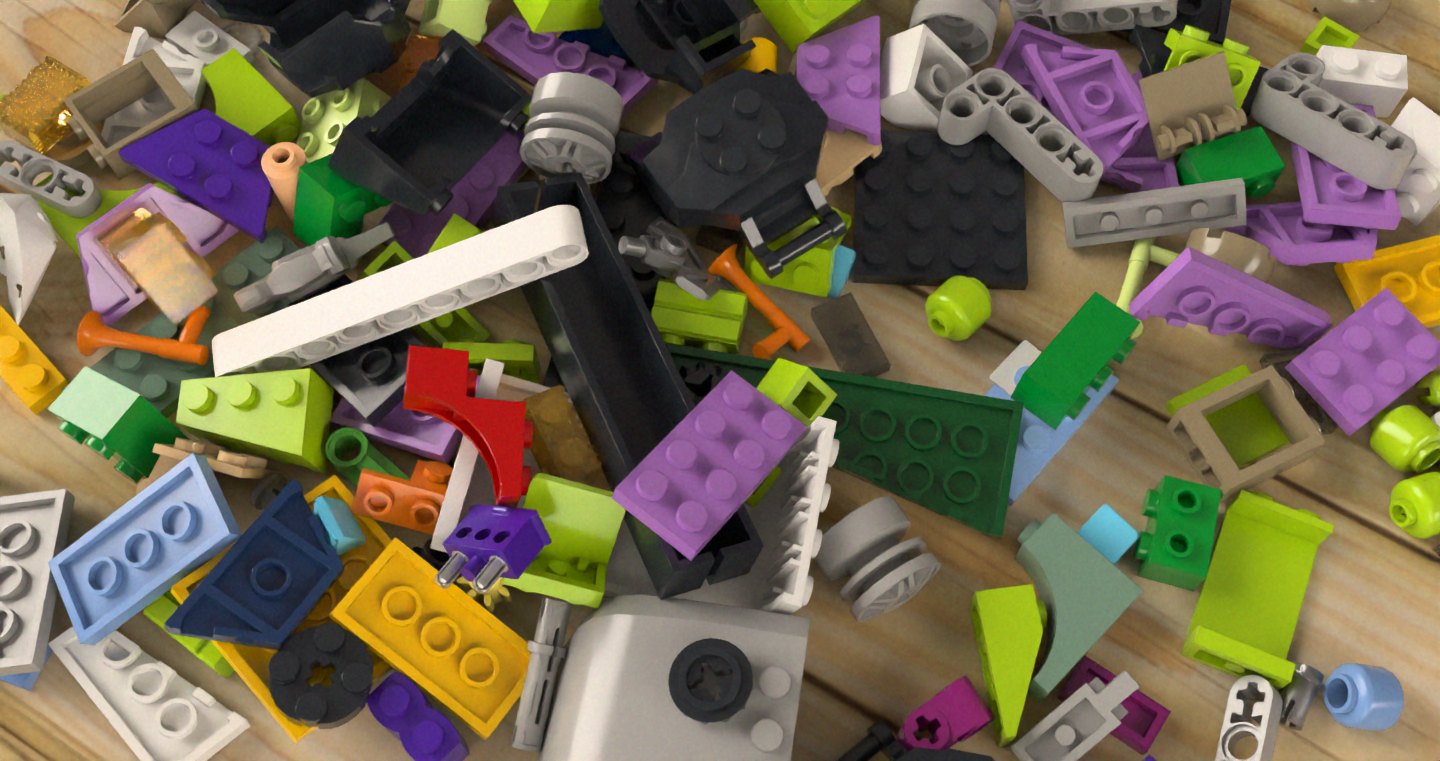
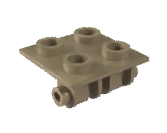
[1139,51,1247,161]

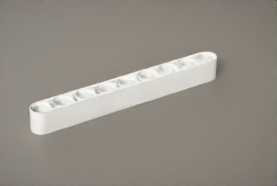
[212,205,589,377]

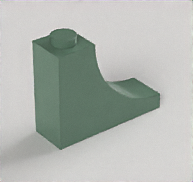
[1014,512,1143,704]

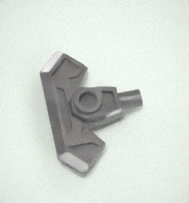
[618,217,719,301]

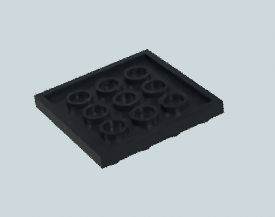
[853,130,1028,290]

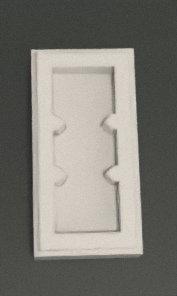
[165,10,254,66]

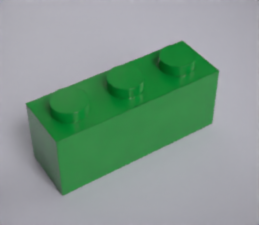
[1010,291,1141,430]

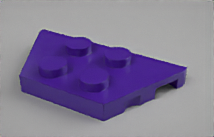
[118,108,274,243]

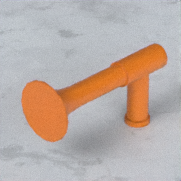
[708,244,811,360]
[77,304,211,366]

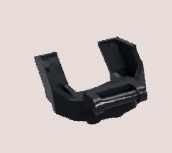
[200,0,411,98]
[598,0,761,94]
[624,68,847,279]

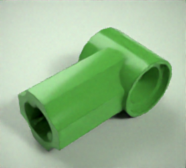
[325,427,410,487]

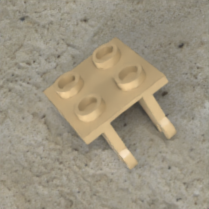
[136,437,281,495]

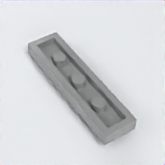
[1062,178,1247,248]

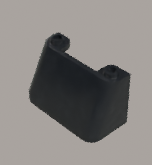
[328,29,532,216]

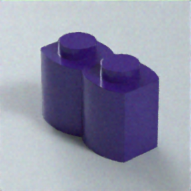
[367,672,469,761]

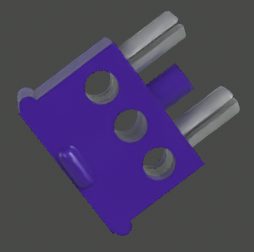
[435,504,552,594]

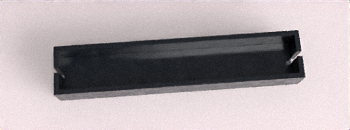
[491,173,764,600]

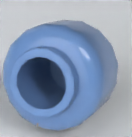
[1323,663,1404,731]

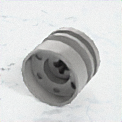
[909,0,1002,67]
[520,72,624,184]
[814,496,941,623]

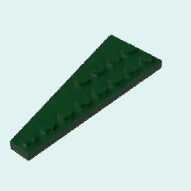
[664,342,1024,539]

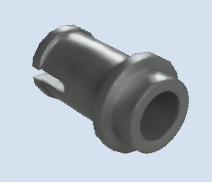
[1279,663,1325,731]

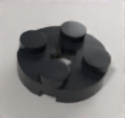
[268,623,374,729]

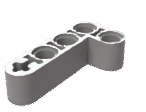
[1007,0,1178,35]
[1251,52,1416,190]
[937,68,1104,202]

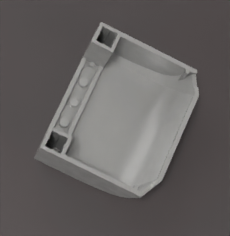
[538,594,811,761]

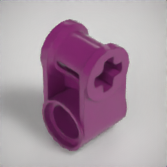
[897,676,996,751]

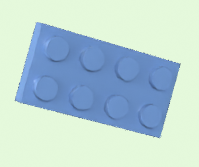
[48,453,242,645]

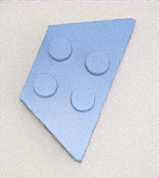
[984,366,1119,507]

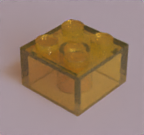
[97,207,219,325]

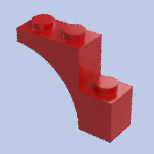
[403,345,534,508]

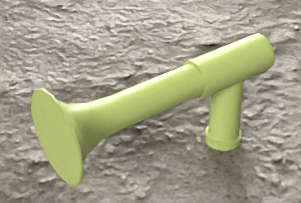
[1116,237,1180,339]

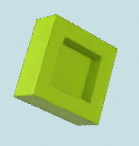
[1299,16,1360,56]

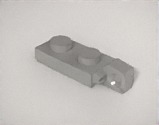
[1010,670,1140,761]

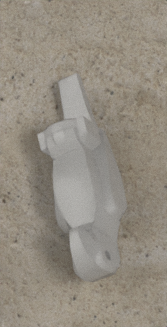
[233,222,395,313]

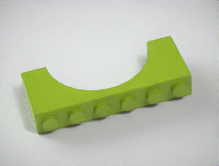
[35,48,302,260]

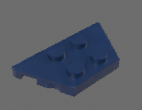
[164,478,344,650]

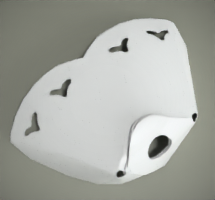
[0,193,58,325]

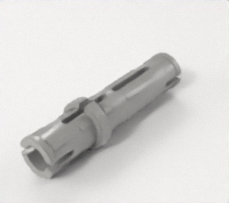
[509,597,573,752]

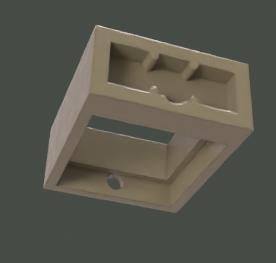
[63,49,199,180]
[1166,365,1326,503]

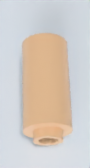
[261,142,309,221]

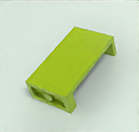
[1180,489,1335,691]

